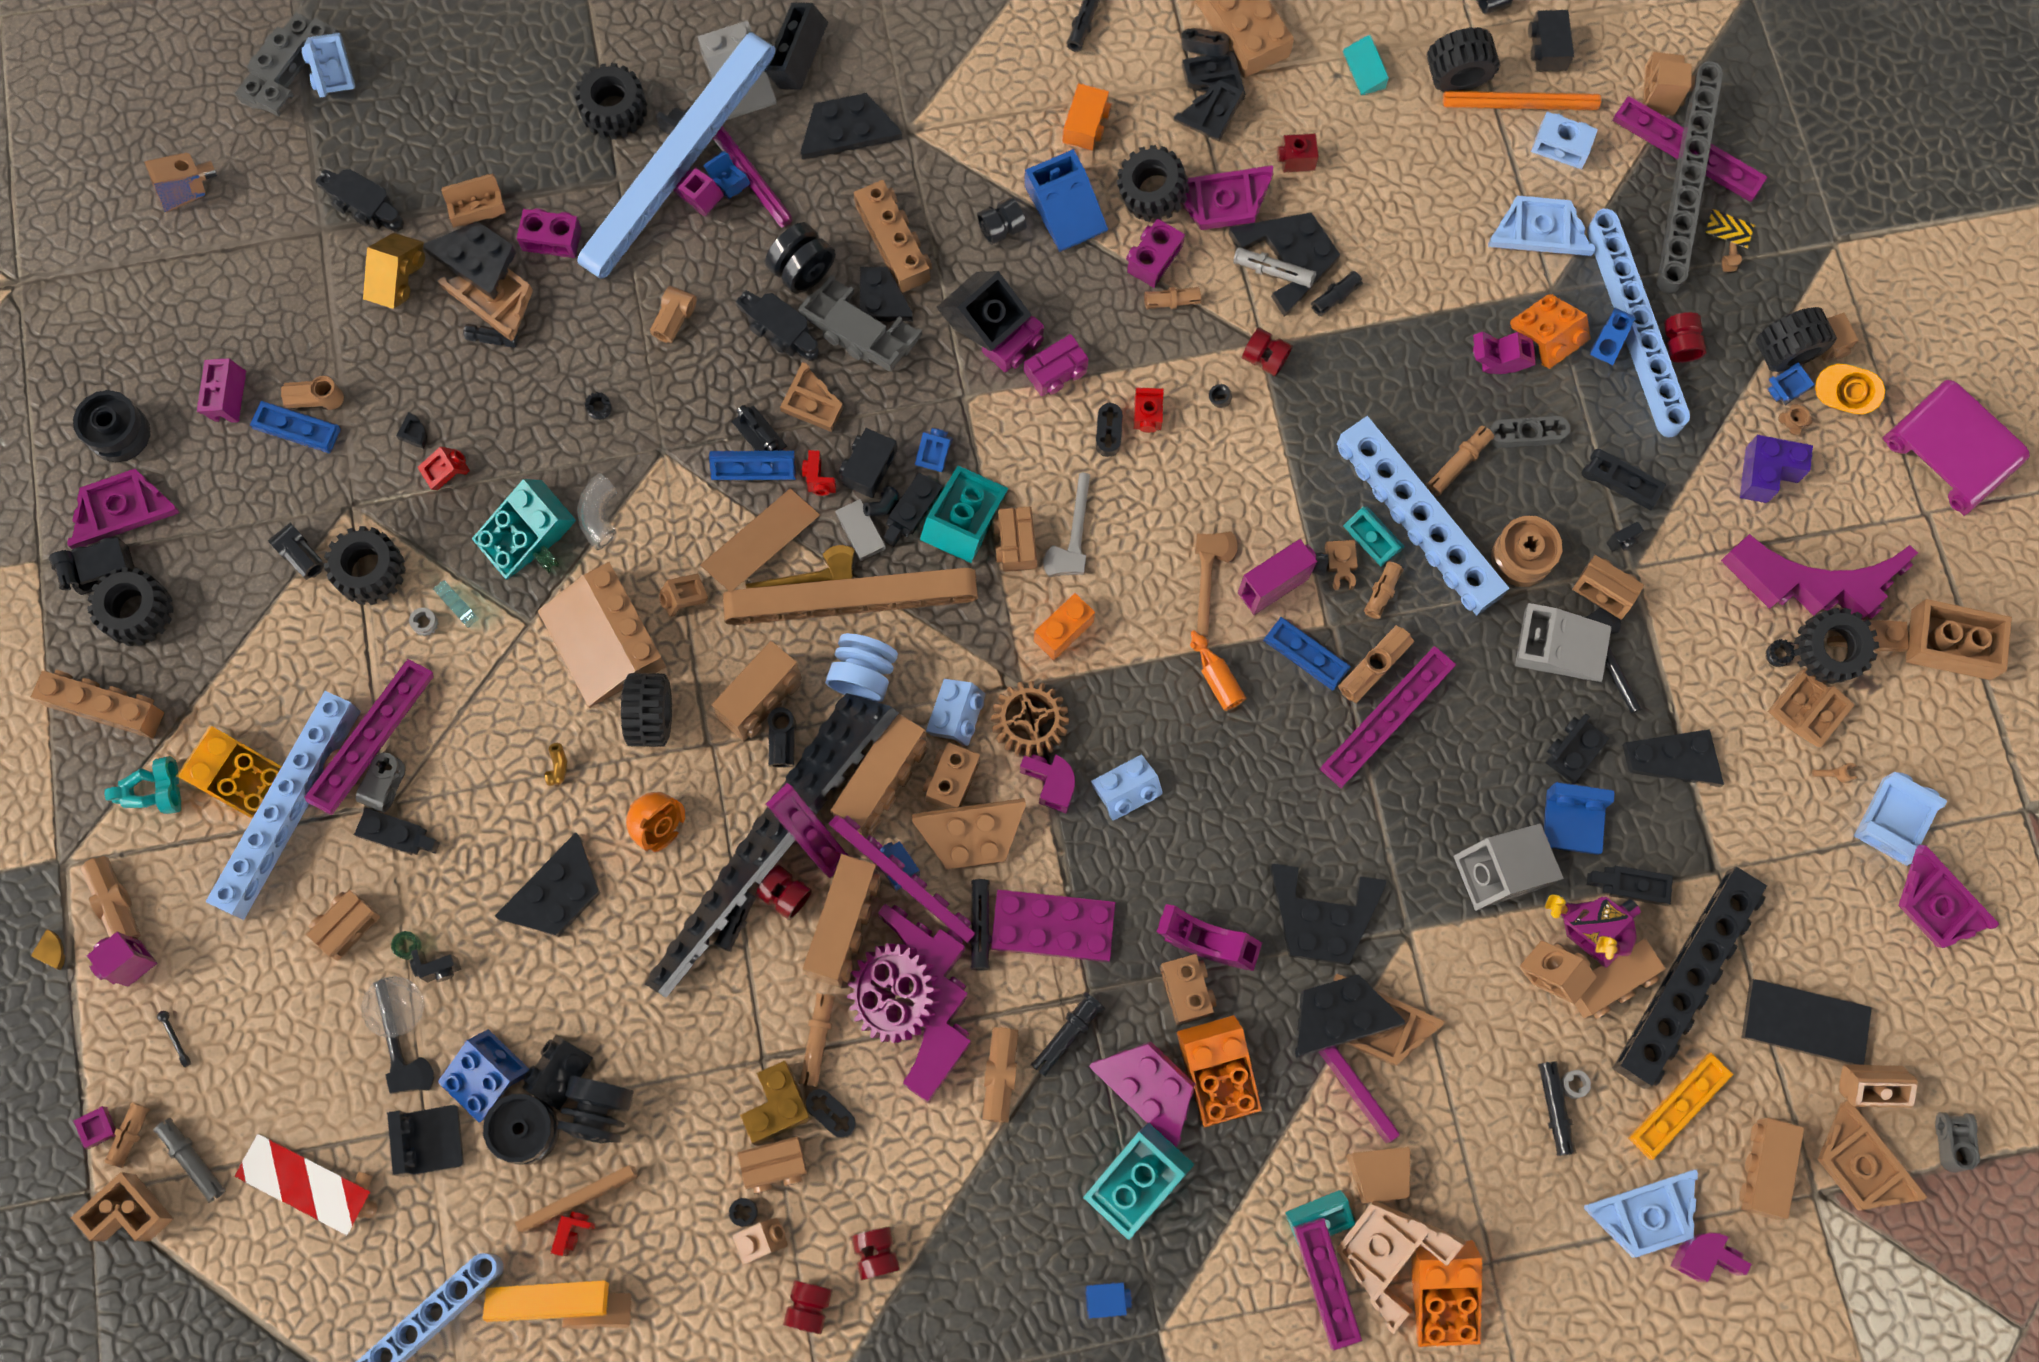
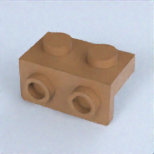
[441,174,506,228]

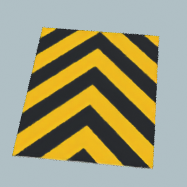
[1705,209,1754,248]

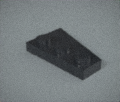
[1622,729,1724,787]

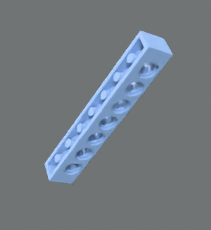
[1337,416,1509,616]
[205,691,361,920]

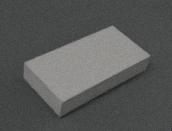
[835,499,886,562]

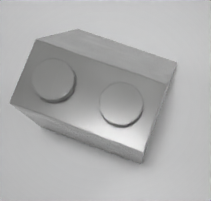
[1454,823,1564,911]

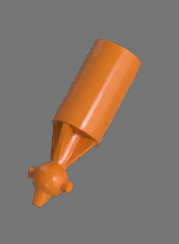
[1190,630,1247,711]

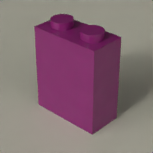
[1237,539,1317,615]

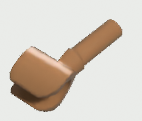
[1722,242,1742,272]
[1812,763,1858,783]

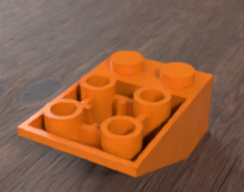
[1177,1015,1262,1127]
[1411,1240,1482,1347]

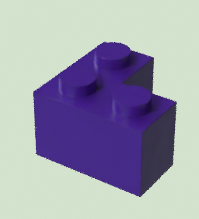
[1740,435,1813,503]

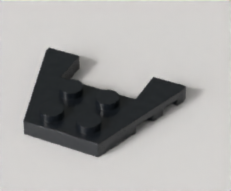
[1228,212,1340,317]
[1270,863,1387,965]

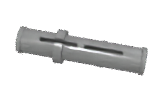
[1233,247,1316,288]

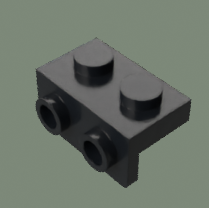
[522,1035,593,1111]

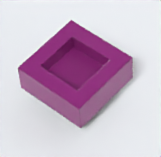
[73,1106,116,1149]

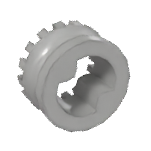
[409,608,438,636]
[1561,1070,1591,1099]

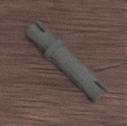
[153,1118,226,1203]

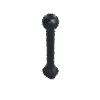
[157,1010,191,1068]

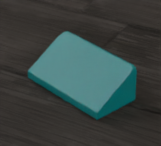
[1342,35,1389,96]
[1343,506,1405,567]
[1285,1190,1356,1247]

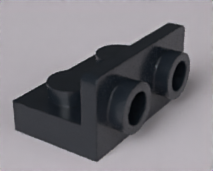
[1545,713,1610,784]

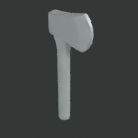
[1043,473,1090,577]

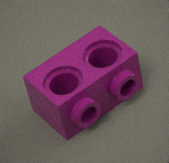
[516,208,582,258]
[1126,218,1185,288]

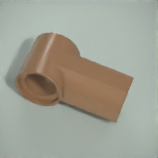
[650,285,697,343]
[281,376,344,410]

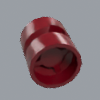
[1664,312,1706,363]
[1241,327,1293,377]
[755,865,812,921]
[851,1226,900,1280]
[783,1280,833,1335]

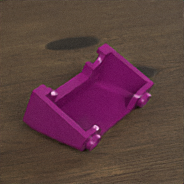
[1882,380,2030,516]

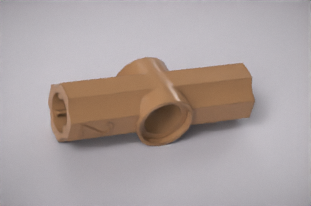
[1338,625,1414,704]
[80,856,141,939]
[982,1027,1018,1123]

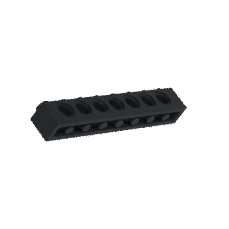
[1612,866,1767,1089]

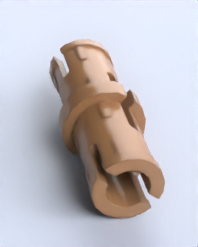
[1144,286,1201,309]
[1364,561,1404,619]
[104,1102,151,1168]

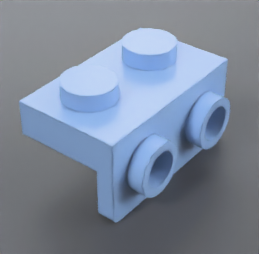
[302,33,355,97]
[926,679,986,746]
[1091,754,1163,820]

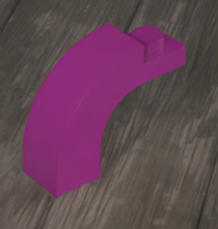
[1157,904,1262,971]

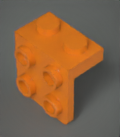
[1510,294,1591,369]

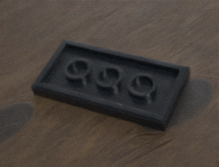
[1741,979,1872,1065]

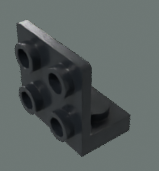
[387,1105,464,1177]

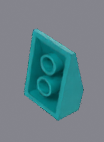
[920,466,1008,563]
[1083,1123,1195,1240]

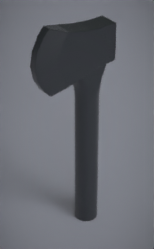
[1585,607,1642,714]
[373,980,434,1095]

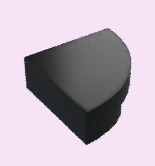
[396,412,427,449]

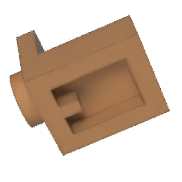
[659,573,708,617]

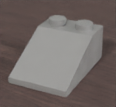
[697,20,777,120]

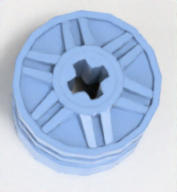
[825,633,898,702]

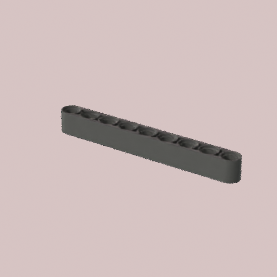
[1657,61,1723,294]

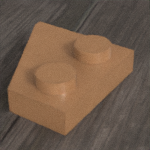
[780,362,843,432]

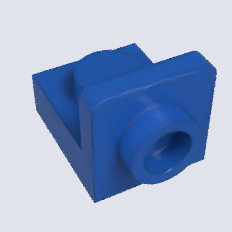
[915,428,953,472]

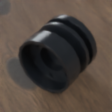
[557,1076,634,1144]

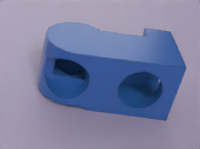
[1590,307,1636,365]

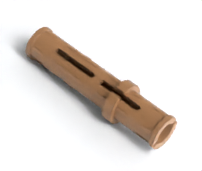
[1426,426,1494,496]
[799,993,835,1087]

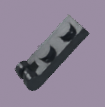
[1581,449,1666,511]

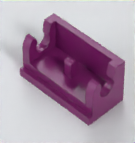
[196,358,246,423]

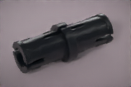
[1311,271,1363,317]
[714,892,757,952]

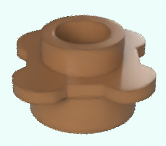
[1778,404,1813,435]

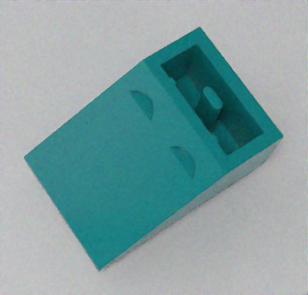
[472,479,576,580]

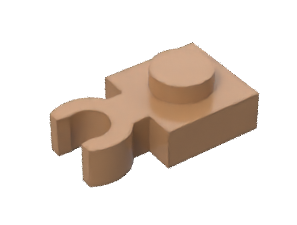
[1325,540,1358,590]

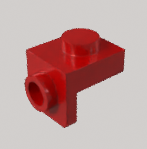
[802,450,837,496]

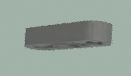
[1490,416,1570,448]

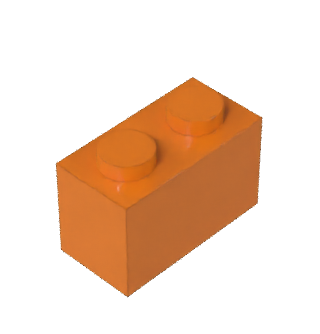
[1062,83,1112,151]
[1034,593,1095,661]

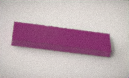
[765,783,849,879]
[1319,1047,1400,1143]
[1293,1217,1362,1351]

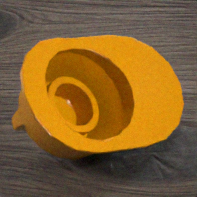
[1815,364,1885,415]

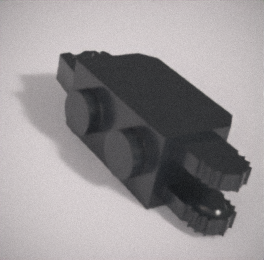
[315,169,404,232]
[736,290,819,361]

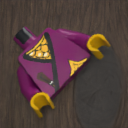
[1545,894,1641,968]

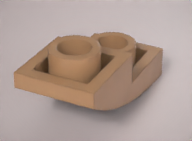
[562,1293,632,1330]

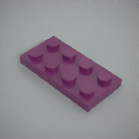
[991,889,1115,962]

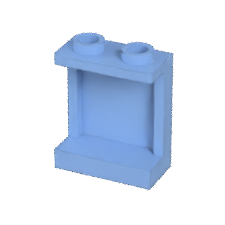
[1854,772,1947,866]

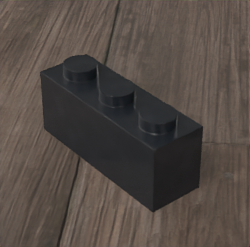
[764,2,829,90]

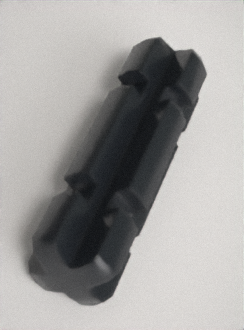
[463,324,519,348]

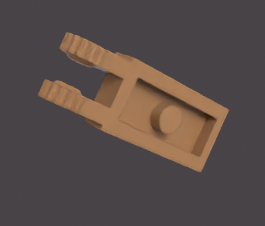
[1827,620,1909,652]

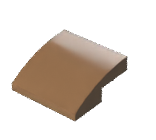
[1768,668,1855,747]

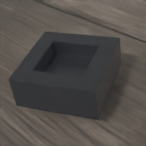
[1606,521,1644,552]

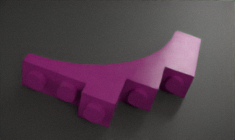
[1721,534,1918,620]
[878,904,971,1103]

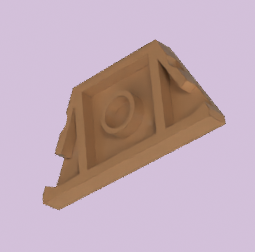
[437,268,533,341]
[912,798,1026,870]
[1333,974,1444,1066]
[1818,1100,1927,1210]

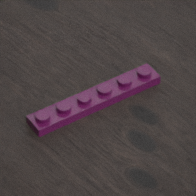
[1612,95,1767,202]
[1320,646,1456,788]
[304,659,434,815]
[829,815,975,943]

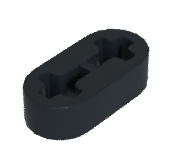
[1181,28,1229,56]
[1095,403,1123,457]
[806,1089,856,1139]

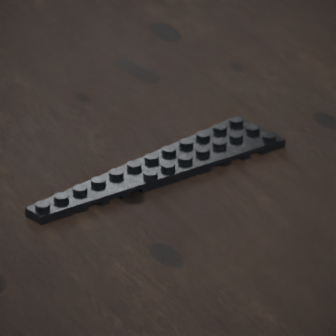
[645,693,899,998]

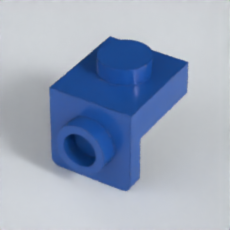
[704,151,751,199]
[1767,362,1815,405]

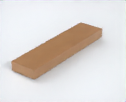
[514,1165,638,1234]

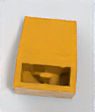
[176,726,282,819]

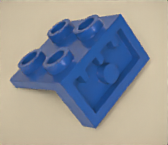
[1544,782,1615,855]
[438,1029,529,1122]

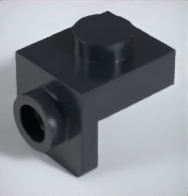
[410,949,462,982]

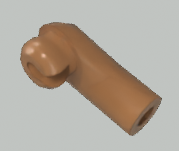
[354,1171,378,1218]

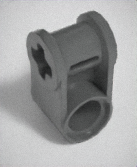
[356,752,406,813]
[1935,1112,1980,1173]

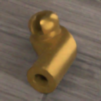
[544,743,568,786]

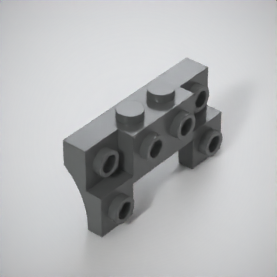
[235,12,339,116]
[798,275,922,372]

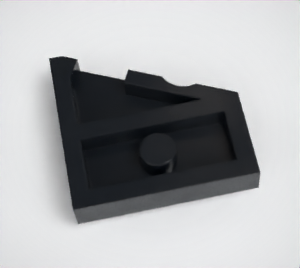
[1181,50,1246,100]
[1173,80,1244,142]
[860,267,913,321]

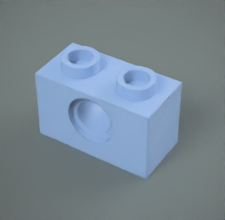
[1531,112,1598,169]

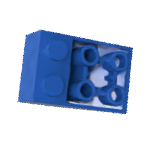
[1024,149,1108,252]

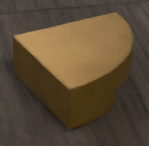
[31,929,65,970]

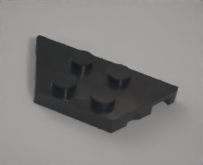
[800,93,902,160]
[423,221,516,300]
[495,832,600,937]
[1295,974,1406,1058]

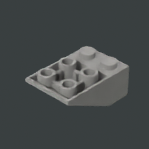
[1515,603,1612,682]

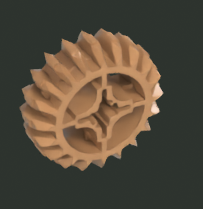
[991,680,1069,757]

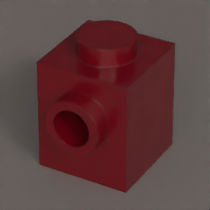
[1277,133,1319,173]

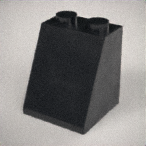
[937,271,1031,351]

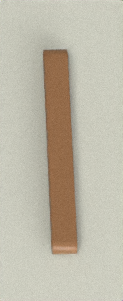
[722,568,978,625]

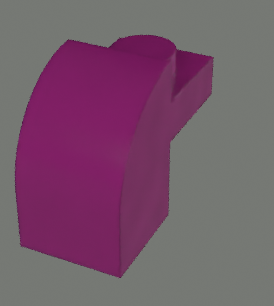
[673,168,724,216]
[1473,331,1536,374]
[1020,755,1075,814]
[1670,1233,1752,1282]

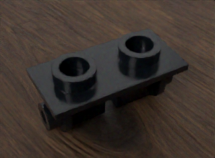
[731,405,787,451]

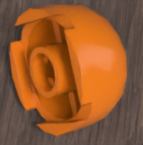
[626,792,685,852]

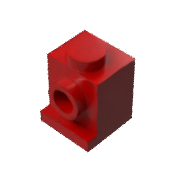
[1133,387,1164,433]

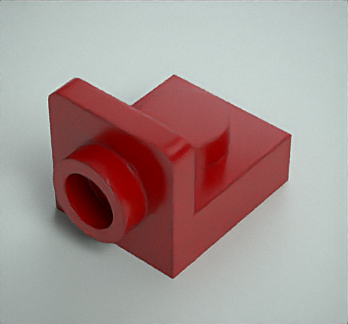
[417,446,470,490]
[550,1211,596,1256]

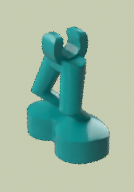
[104,756,181,814]

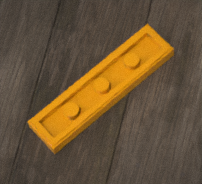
[1628,1053,1734,1160]
[482,1280,609,1322]

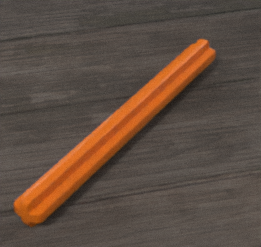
[1443,91,1601,110]

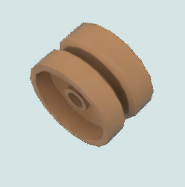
[1491,516,1562,587]

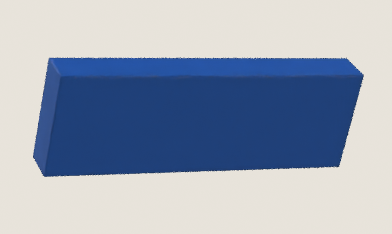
[250,401,341,454]
[709,451,796,480]
[1263,617,1351,691]

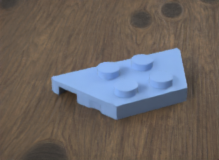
[1488,195,1595,256]
[1583,1169,1698,1258]

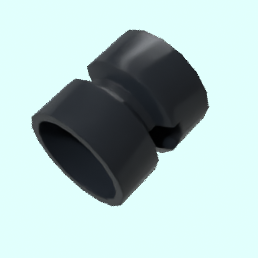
[977,197,1027,245]

